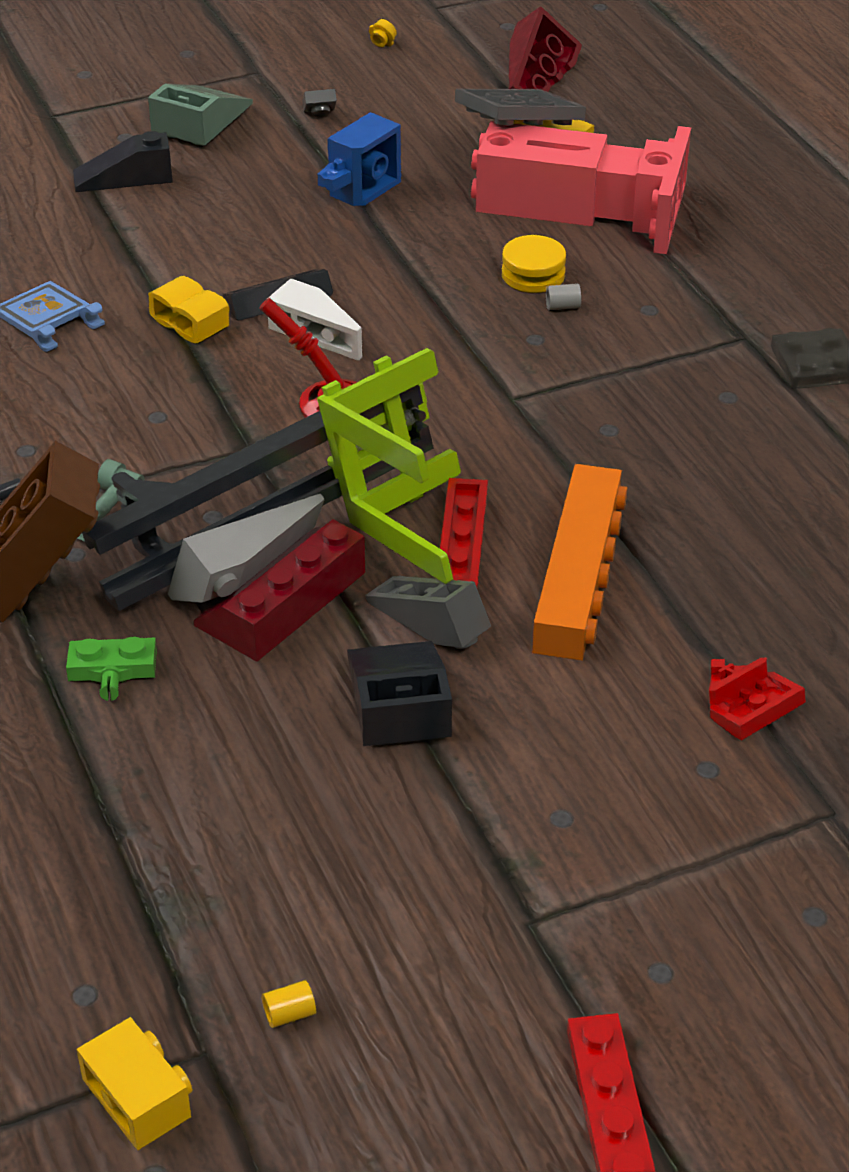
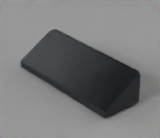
[222,269,333,320]

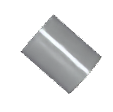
[546,284,581,311]

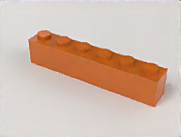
[532,464,628,661]

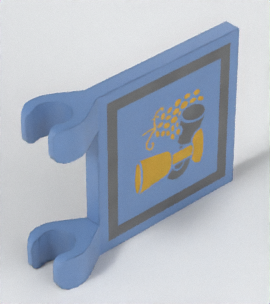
[0,281,105,352]

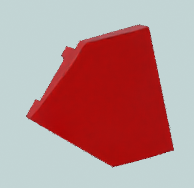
[709,658,806,741]

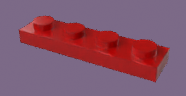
[436,478,488,590]
[567,1013,656,1172]

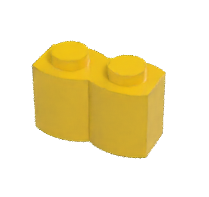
[148,276,229,343]

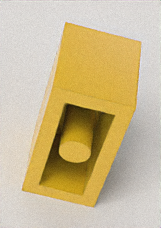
[77,1017,193,1151]

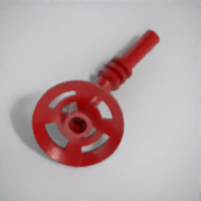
[259,298,357,417]

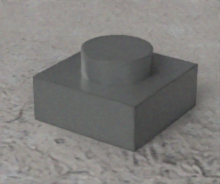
[302,89,337,116]

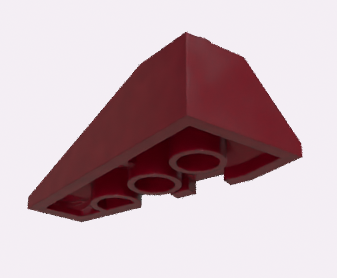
[509,6,582,92]

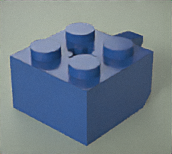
[317,112,401,206]

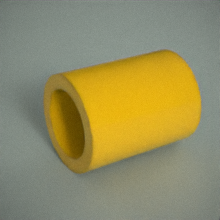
[262,980,316,1028]

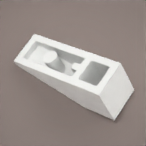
[267,278,362,361]

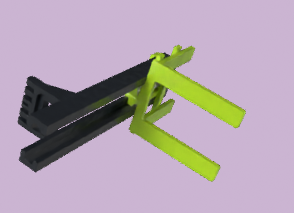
[82,348,461,611]

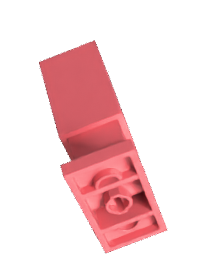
[471,121,691,254]

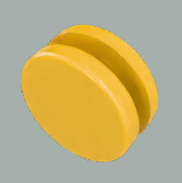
[502,235,566,293]

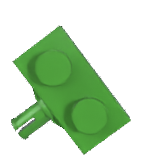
[66,637,157,701]

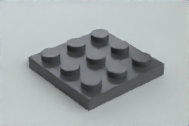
[455,89,586,125]

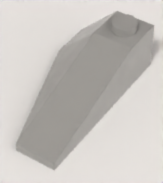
[168,494,324,602]

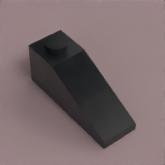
[73,131,173,192]

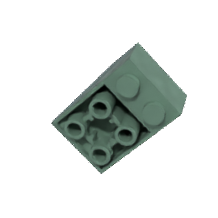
[148,83,253,145]

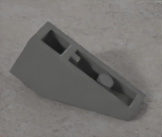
[365,576,491,649]

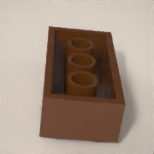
[0,440,100,622]

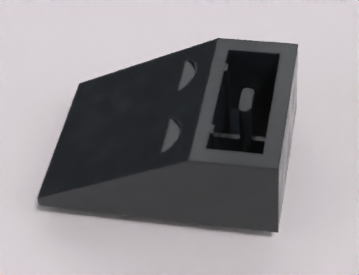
[347,641,452,746]

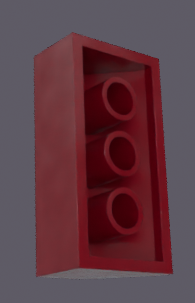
[194,519,366,662]

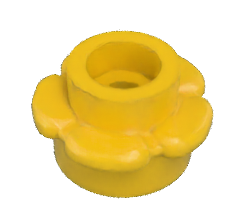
[369,19,397,47]

